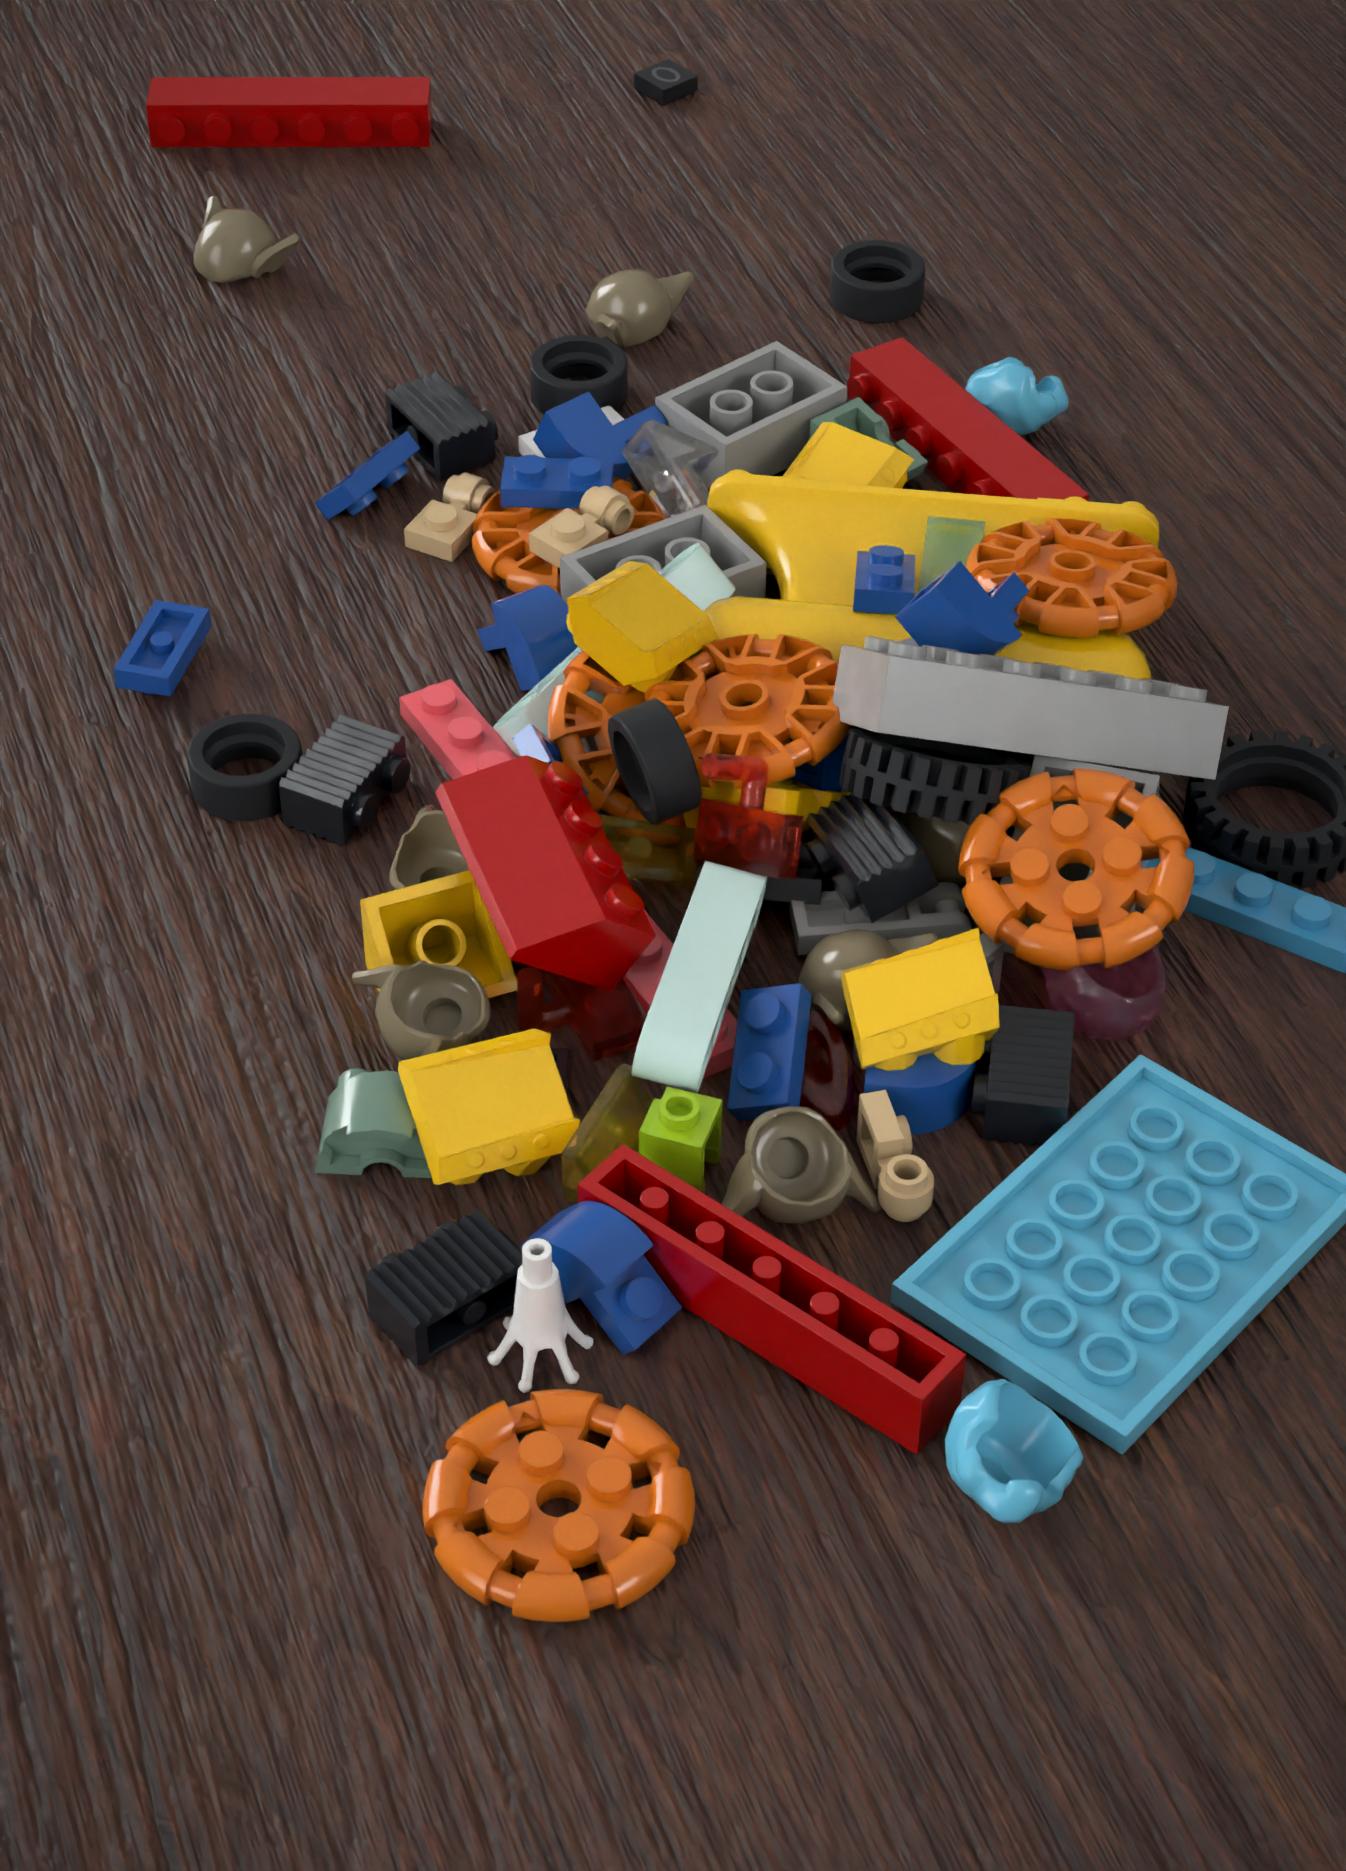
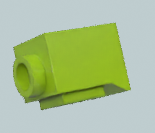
[639,1086,723,1194]

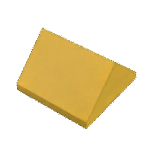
[360,870,519,998]

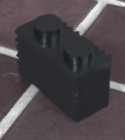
[385,371,498,482]
[279,714,410,847]
[806,793,939,924]
[971,1005,1075,1146]
[365,1208,523,1366]

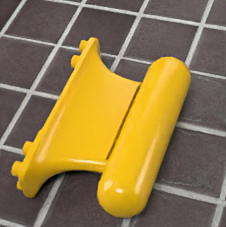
[703,469,1159,707]

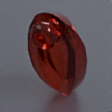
[800,1007,855,1131]

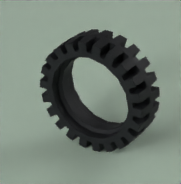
[839,726,1031,825]
[1183,730,1346,889]

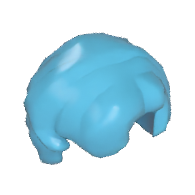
[965,357,1069,435]
[945,1379,1084,1523]

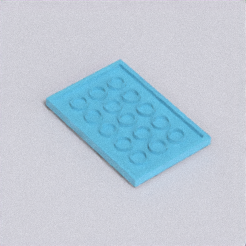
[890,1054,1346,1455]

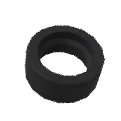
[830,240,925,323]
[530,335,628,414]
[608,698,702,825]
[187,713,303,821]

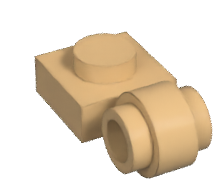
[404,472,496,562]
[529,485,634,568]
[856,1090,934,1222]

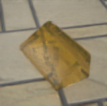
[599,814,697,888]
[561,1063,653,1204]

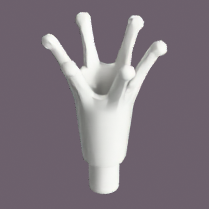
[487,1238,594,1393]

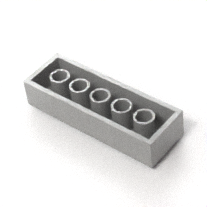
[832,636,1229,780]

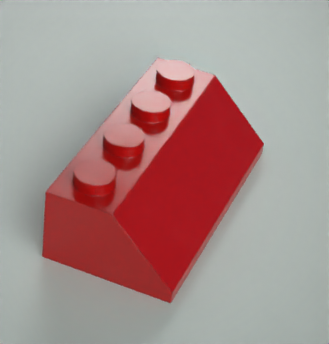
[435,755,656,991]

